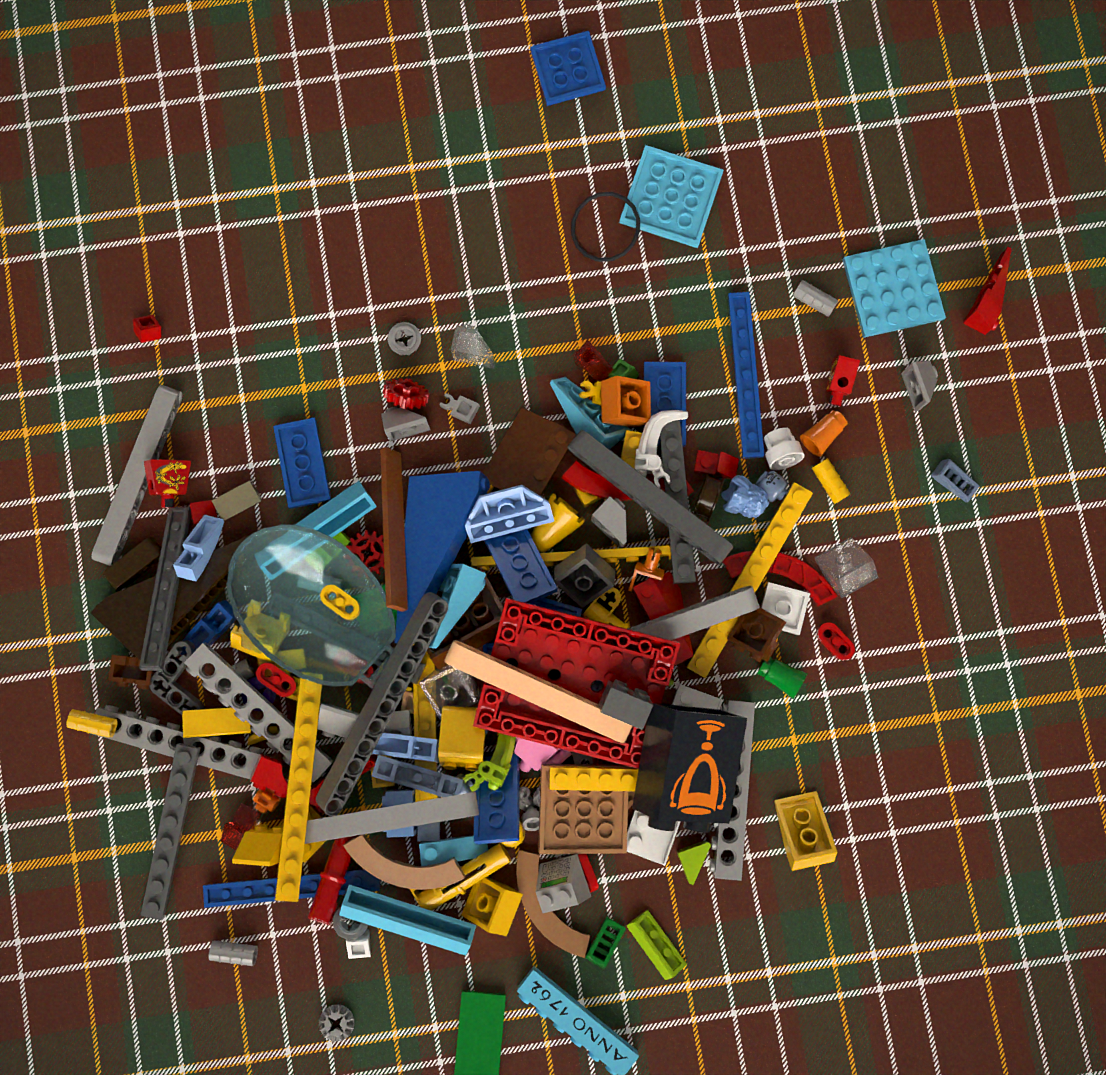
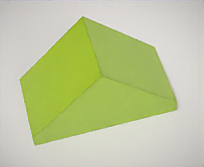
[677,840,711,885]

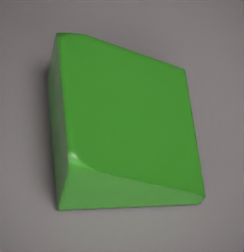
[607,359,639,379]

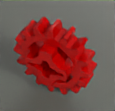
[383,378,430,409]
[345,530,385,577]

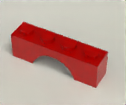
[250,753,326,814]

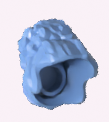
[721,475,769,518]

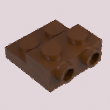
[727,607,786,663]

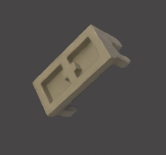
[212,480,262,521]

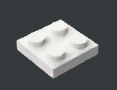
[761,582,810,635]

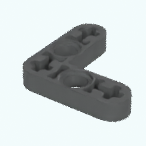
[149,640,205,715]

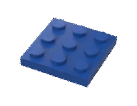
[530,31,606,106]

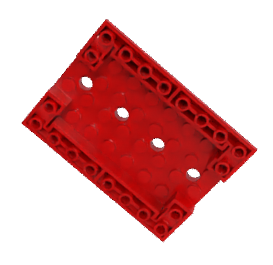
[473,598,680,769]

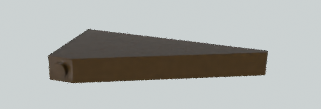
[90,531,271,660]

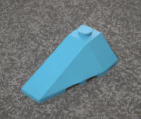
[550,377,631,450]
[429,564,486,649]

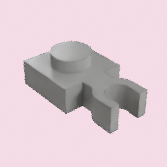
[440,393,480,424]

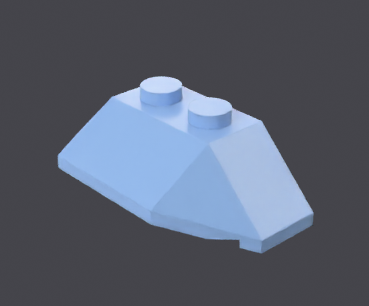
[465,485,554,543]

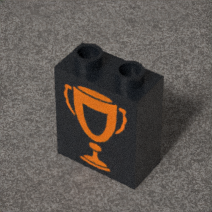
[632,703,747,833]

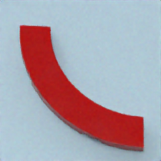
[561,461,664,501]
[722,551,838,607]

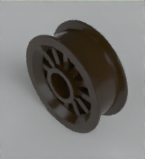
[692,472,725,522]

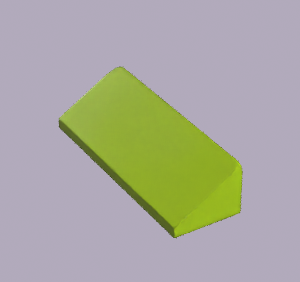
[627,910,687,980]

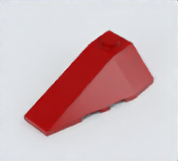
[963,247,1012,335]
[633,572,694,667]

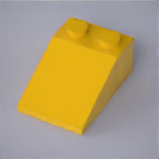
[774,791,837,871]

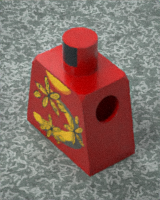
[826,355,860,406]
[144,459,191,508]

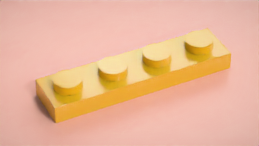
[548,766,638,791]

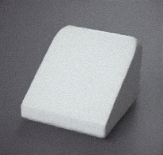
[346,929,371,959]

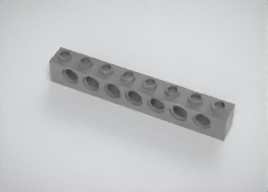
[184,642,333,783]
[709,700,755,881]
[90,705,268,779]

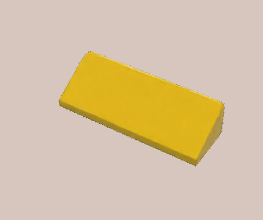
[182,707,251,738]

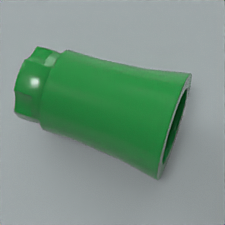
[757,657,808,699]

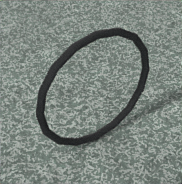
[571,192,640,262]

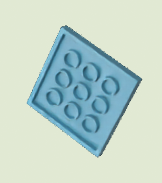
[619,145,724,248]
[842,239,946,338]

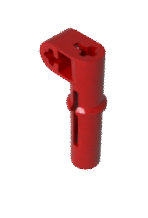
[308,835,358,926]

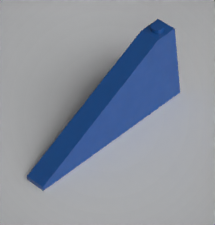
[394,471,490,644]

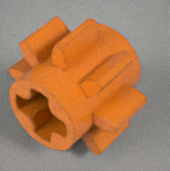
[253,788,281,813]

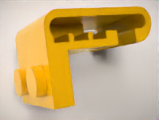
[438,706,485,771]

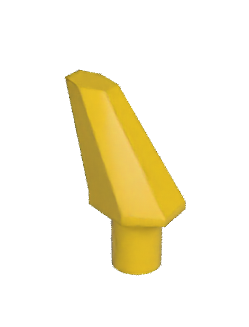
[248,725,279,746]

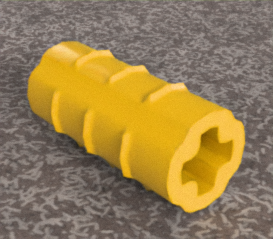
[812,458,850,504]
[67,709,117,738]

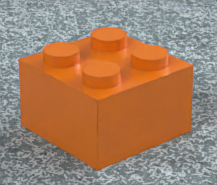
[601,376,651,428]

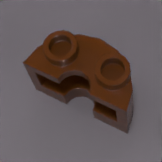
[108,655,153,689]

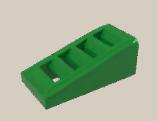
[585,917,626,969]

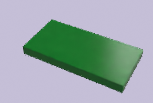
[454,990,506,1075]

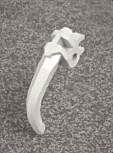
[635,410,688,488]

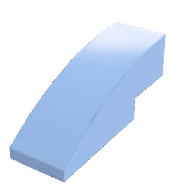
[173,515,224,581]
[372,733,439,762]

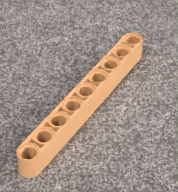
[444,640,632,743]

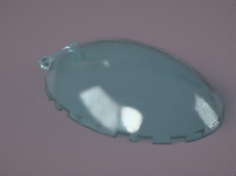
[226,525,396,689]

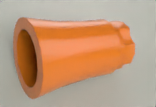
[800,410,848,457]

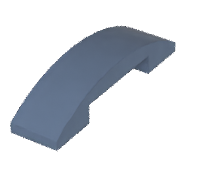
[372,755,463,797]

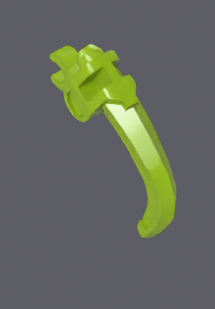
[463,733,516,792]

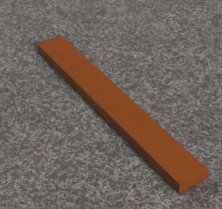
[380,447,408,612]

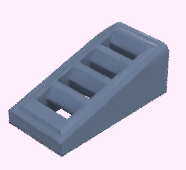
[931,459,980,503]

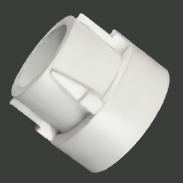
[764,428,804,470]

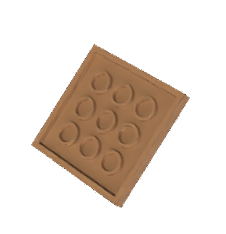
[538,764,629,854]

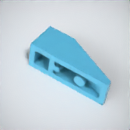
[419,835,488,866]

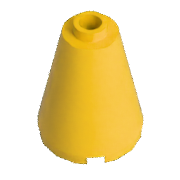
[530,494,585,553]

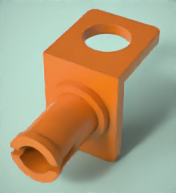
[628,547,665,591]

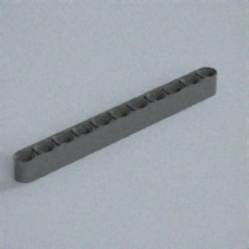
[316,592,448,816]

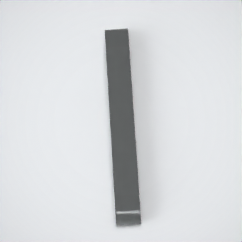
[567,430,733,565]

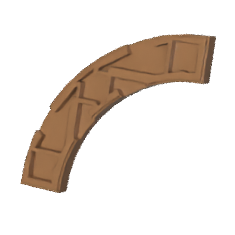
[343,834,466,890]
[516,850,590,958]

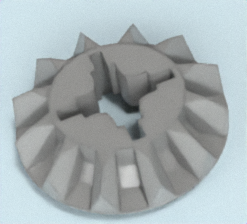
[388,322,421,355]
[333,907,368,940]
[319,1005,355,1042]

